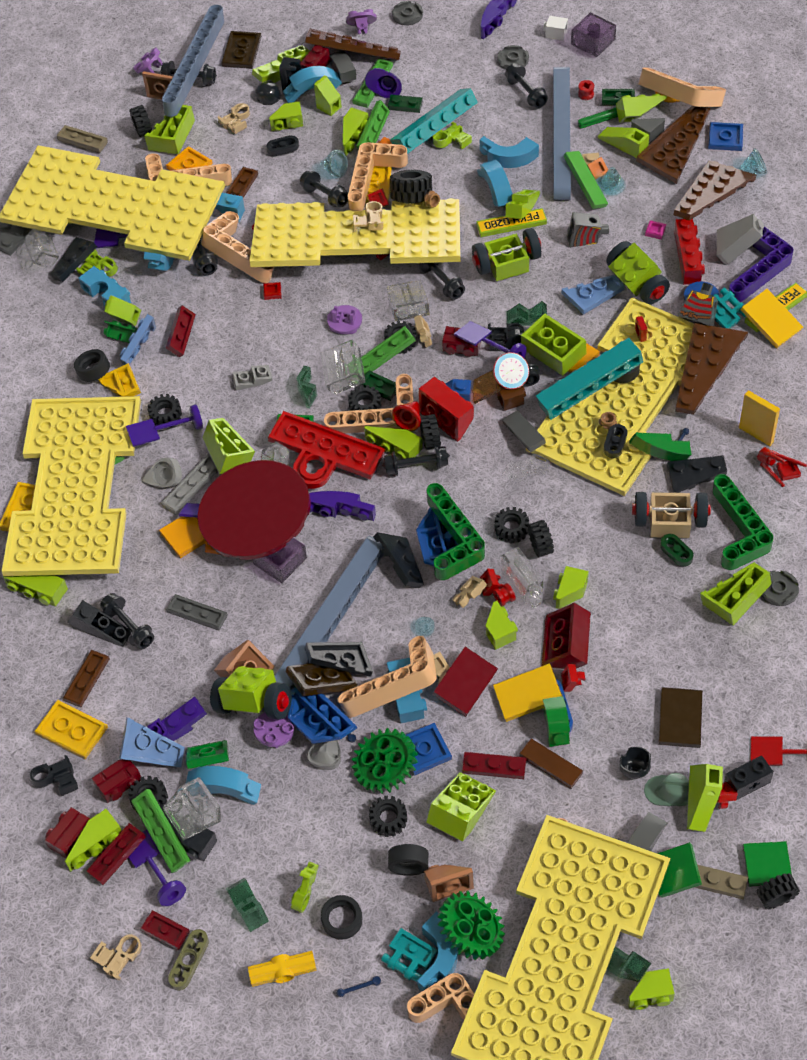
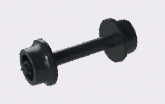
[160,61,217,86]
[505,63,548,108]
[300,171,348,208]
[195,236,218,275]
[418,262,465,300]
[505,329,540,386]
[382,445,450,476]
[100,593,155,650]

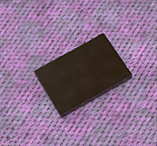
[221,31,262,69]
[285,663,358,696]
[659,687,703,748]

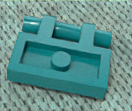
[714,287,746,329]
[381,928,438,982]

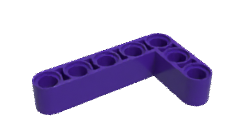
[729,227,794,303]

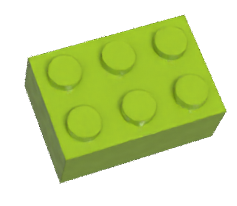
[521,314,587,376]

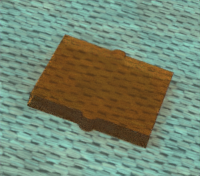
[472,370,500,404]

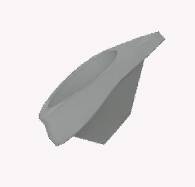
[142,457,182,488]
[307,740,341,770]

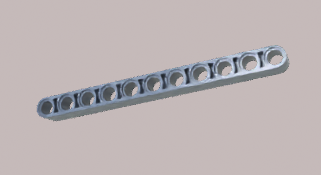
[162,5,225,117]
[553,67,571,200]
[275,536,384,691]

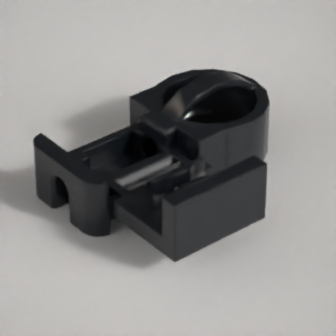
[487,323,524,350]
[30,755,79,796]

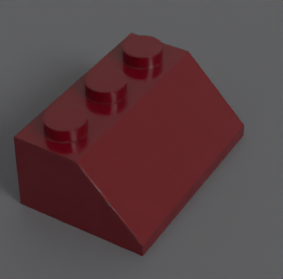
[541,602,591,669]

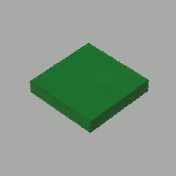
[186,740,229,769]
[743,841,792,887]
[657,842,702,898]

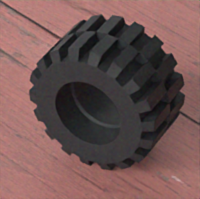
[390,170,433,203]

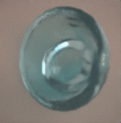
[739,148,767,174]
[320,150,348,178]
[597,167,626,196]

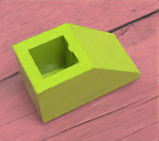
[314,75,342,116]
[269,101,303,131]
[104,295,141,326]
[553,566,589,609]
[486,601,518,650]
[628,968,675,1010]

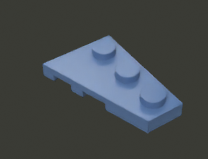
[561,275,625,315]
[120,314,156,365]
[119,717,185,768]

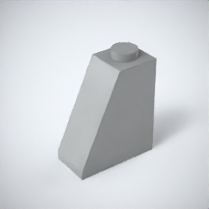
[717,214,764,265]

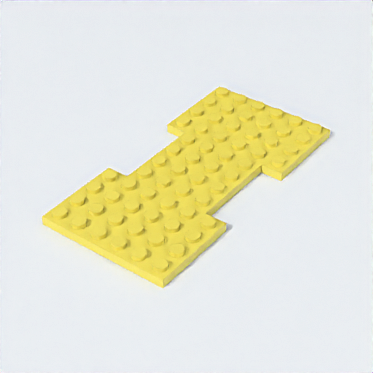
[0,145,225,261]
[250,198,461,267]
[526,298,694,496]
[2,396,141,576]
[451,815,670,1060]

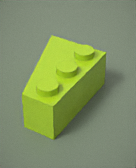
[144,105,195,154]
[202,418,255,474]
[700,562,771,626]

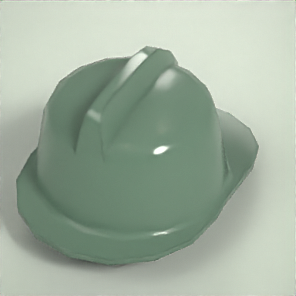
[644,773,689,806]

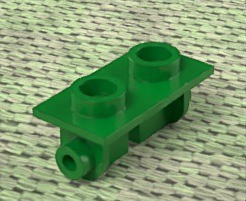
[103,320,138,343]

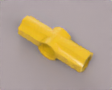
[248,951,317,987]

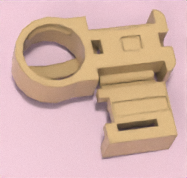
[218,103,250,134]
[353,201,383,232]
[90,934,142,980]

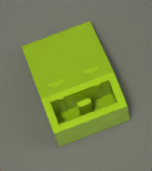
[426,772,496,841]

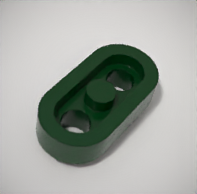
[660,534,694,567]

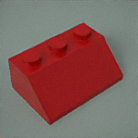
[419,376,474,442]

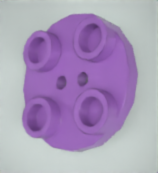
[346,9,377,34]
[133,47,163,74]
[327,305,362,334]
[254,713,294,748]

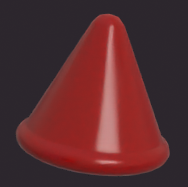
[392,401,421,431]

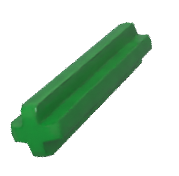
[578,107,618,129]

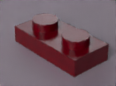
[141,910,190,951]

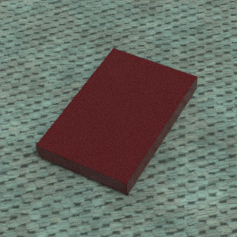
[432,646,498,717]

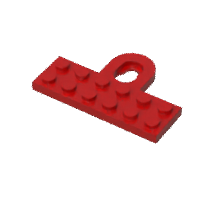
[268,411,385,489]

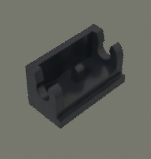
[279,57,302,92]

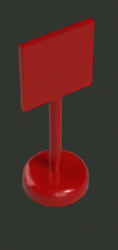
[751,736,807,766]

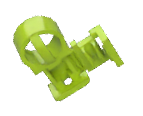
[433,122,472,149]
[76,249,118,277]
[291,861,319,913]

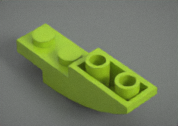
[252,45,310,83]

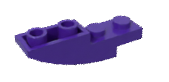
[481,0,517,40]
[309,491,376,521]
[147,696,207,741]

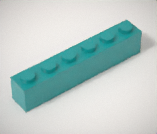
[390,88,478,154]
[536,338,643,420]

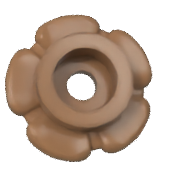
[424,191,440,207]
[599,412,617,429]

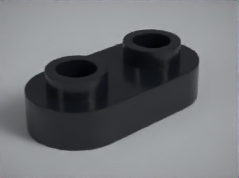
[266,135,299,156]
[604,424,628,458]

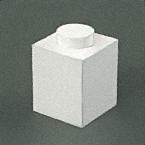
[543,16,568,41]

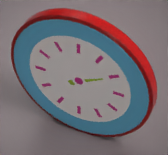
[493,352,529,389]

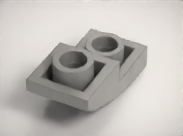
[232,365,272,390]

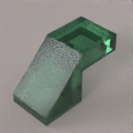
[507,301,547,326]
[296,365,317,409]
[226,878,269,932]
[607,946,651,982]

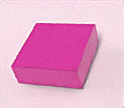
[645,220,666,240]

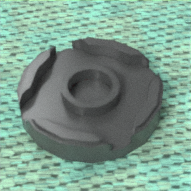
[392,1,423,26]
[497,45,529,69]
[761,570,799,606]

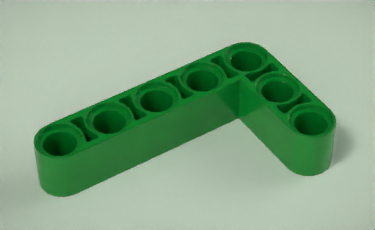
[712,474,774,570]
[426,483,485,580]

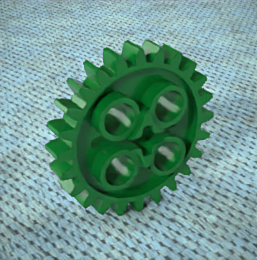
[352,728,418,794]
[437,891,505,960]

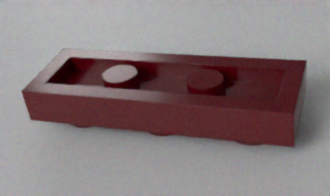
[166,305,196,357]
[462,752,526,780]
[86,823,146,885]

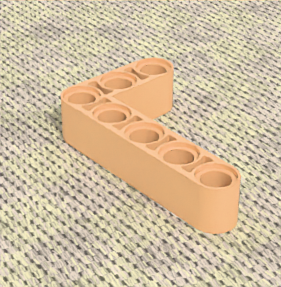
[638,67,726,107]
[348,142,408,211]
[145,153,232,186]
[201,211,274,283]
[324,374,413,433]
[338,636,437,718]
[407,973,474,1023]

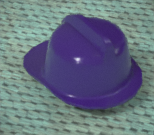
[365,68,402,98]

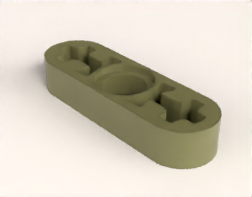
[168,929,209,991]

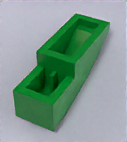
[629,432,692,461]

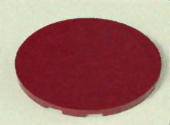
[198,460,311,560]

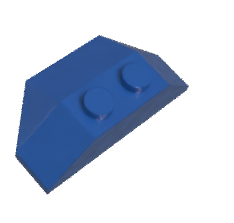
[416,508,462,568]
[288,687,357,744]

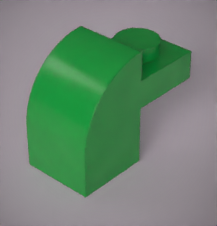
[543,696,570,747]

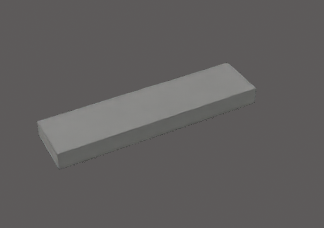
[161,453,218,515]

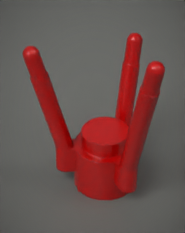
[757,447,807,487]

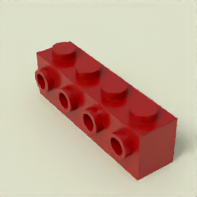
[674,219,705,285]

